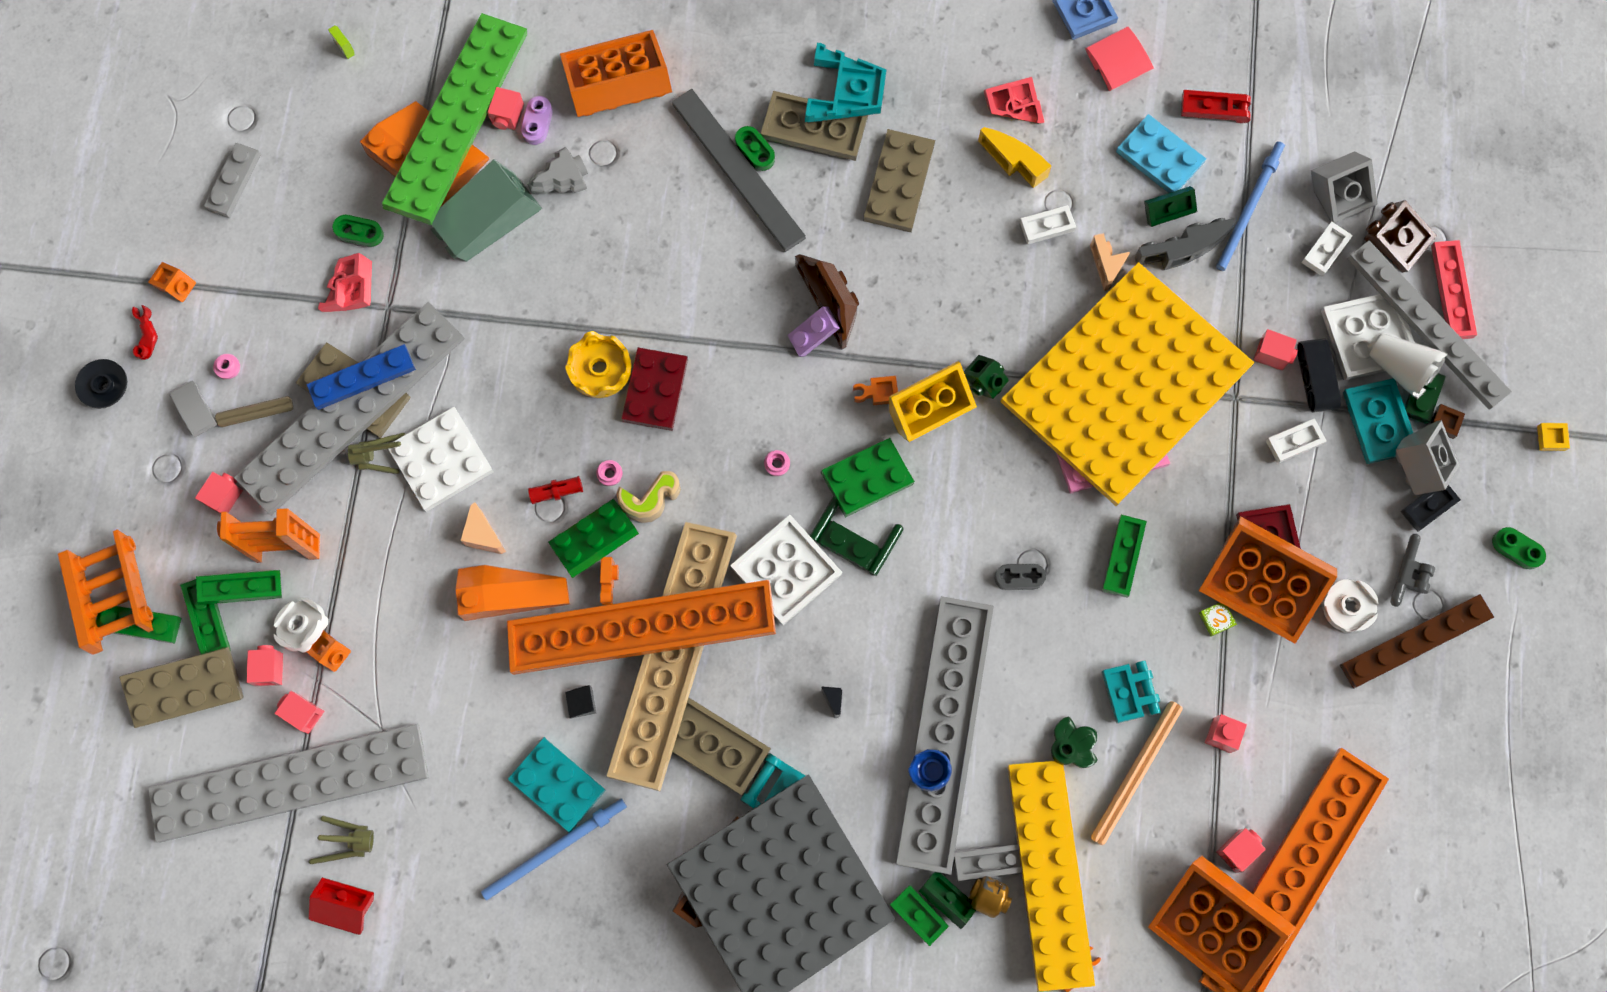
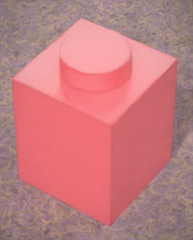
[487,87,524,130]
[1253,329,1298,370]
[195,472,243,514]
[247,645,283,686]
[275,691,325,734]
[1205,714,1247,753]
[1216,828,1266,873]

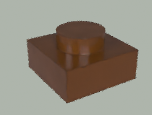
[1431,404,1465,439]

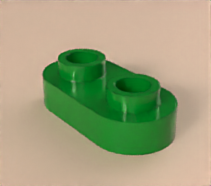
[735,126,775,171]
[332,214,384,247]
[1492,527,1546,570]

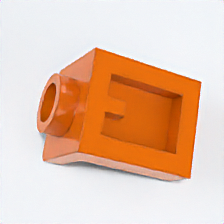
[148,262,196,302]
[307,630,351,672]

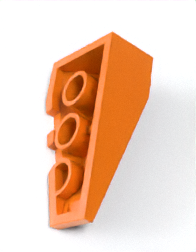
[456,565,570,621]

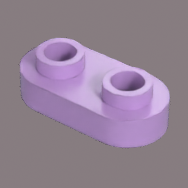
[521,96,553,145]

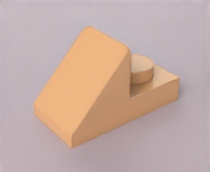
[1090,233,1130,291]

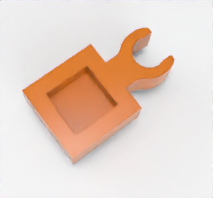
[853,376,898,406]
[600,557,619,605]

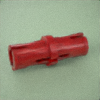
[528,476,583,504]

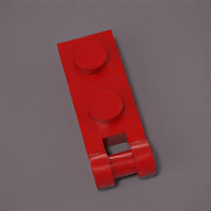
[1181,90,1251,123]

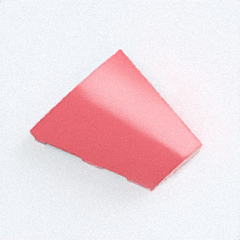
[984,77,1044,124]
[318,253,372,312]

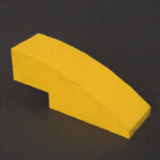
[978,127,1052,188]

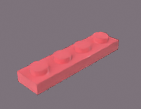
[1431,240,1477,339]

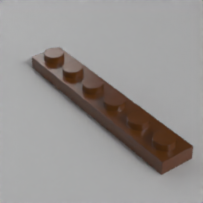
[1340,594,1494,689]

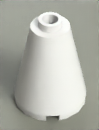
[1368,334,1447,399]

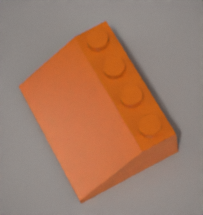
[560,30,672,117]
[360,101,489,206]
[1199,516,1337,644]
[1148,856,1297,992]

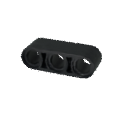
[1297,338,1341,413]

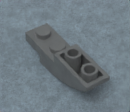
[1135,218,1236,270]

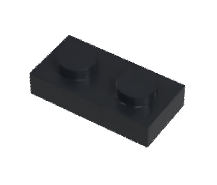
[1400,485,1461,532]

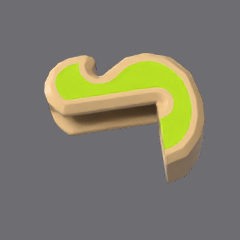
[616,471,681,523]

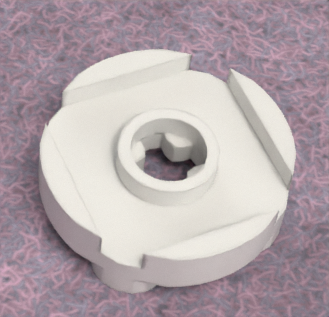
[1321,579,1379,634]
[274,598,328,653]

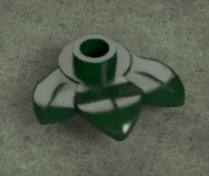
[1051,716,1098,768]

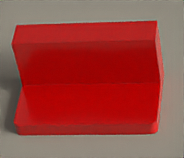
[309,877,374,935]

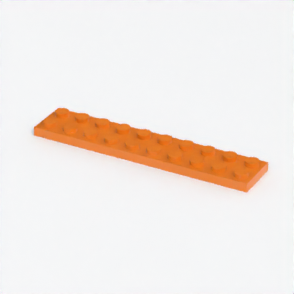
[507,580,776,675]
[1198,748,1389,992]

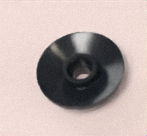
[75,359,128,409]

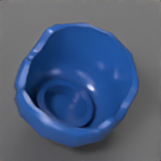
[908,749,952,792]

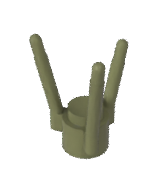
[348,433,406,474]
[309,816,374,864]

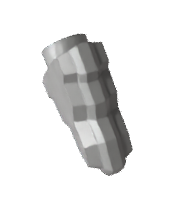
[527,146,588,194]

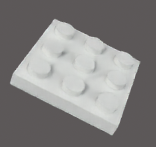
[1321,294,1415,381]
[389,407,494,512]
[730,515,842,626]

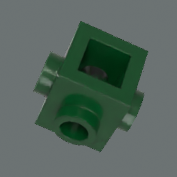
[964,355,1009,399]

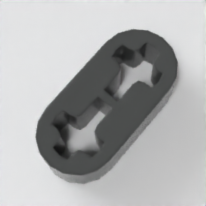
[994,564,1046,590]

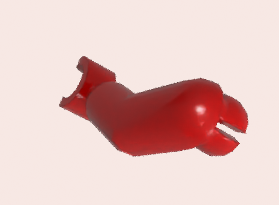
[132,305,158,360]

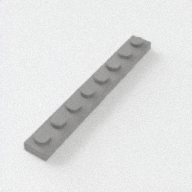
[1347,241,1512,410]

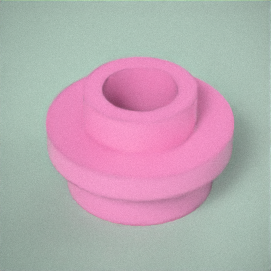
[213,354,240,379]
[764,450,790,476]
[596,460,623,486]

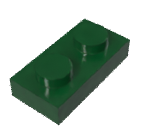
[1144,186,1198,227]
[1405,373,1446,424]
[919,872,976,929]

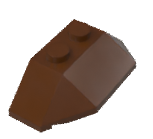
[795,254,859,349]

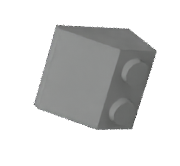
[1311,151,1378,223]
[1396,420,1460,495]

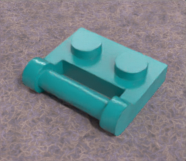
[740,753,806,809]

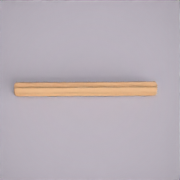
[1091,701,1182,845]

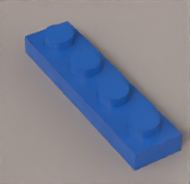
[307,344,416,410]

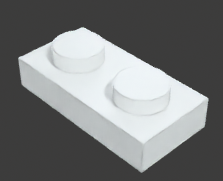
[1020,205,1076,245]
[1301,222,1353,277]
[1266,418,1327,464]

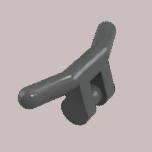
[1390,534,1436,607]

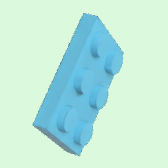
[1116,114,1207,193]

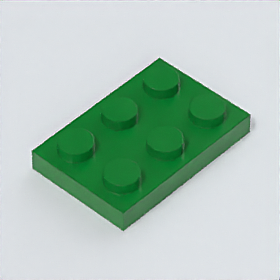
[821,438,915,518]
[548,498,639,578]

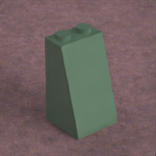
[431,159,542,262]

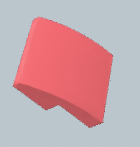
[1085,27,1154,91]

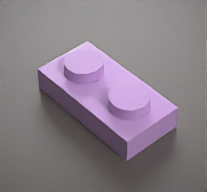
[787,306,840,357]

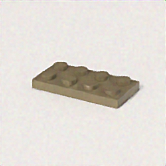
[761,91,868,161]
[863,129,935,233]
[296,342,411,438]
[119,647,244,728]
[672,698,771,796]

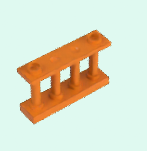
[217,508,320,563]
[58,529,153,655]

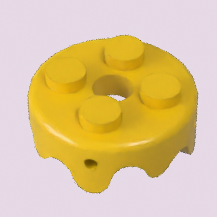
[565,331,632,398]

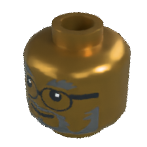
[968,876,1012,918]

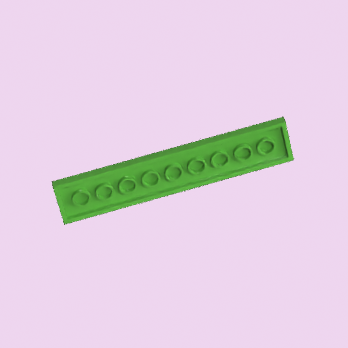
[382,13,527,225]

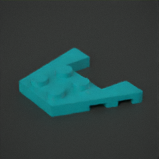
[805,43,887,122]

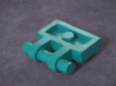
[1102,660,1161,724]

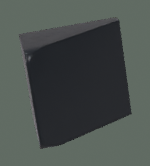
[565,685,597,719]
[821,686,842,718]

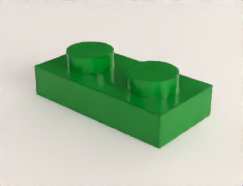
[890,885,949,946]

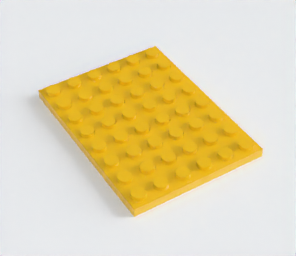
[1000,262,1255,506]

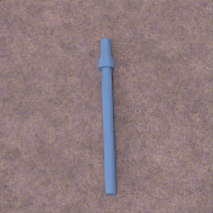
[1216,141,1285,271]
[481,798,627,900]

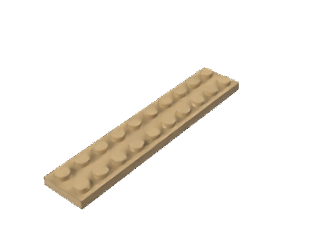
[607,522,737,791]

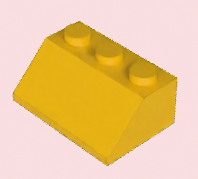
[889,361,977,442]

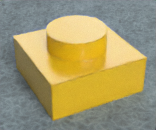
[1537,423,1570,451]

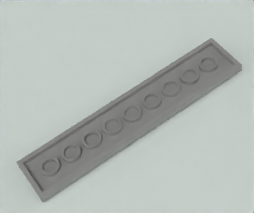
[234,302,465,516]
[896,596,994,875]
[148,724,429,843]

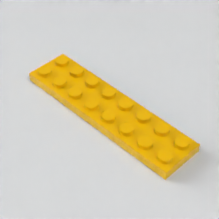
[1007,761,1095,992]

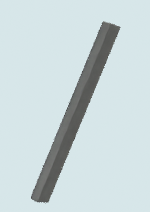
[672,89,806,252]

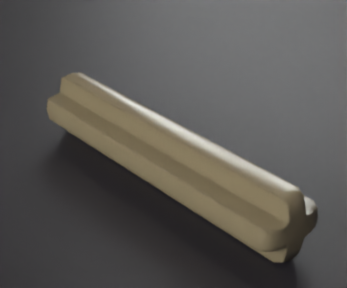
[215,396,293,427]

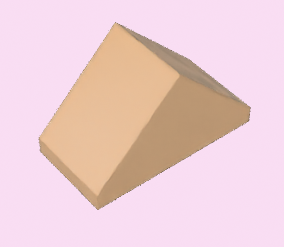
[461,503,506,554]

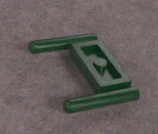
[810,497,904,576]

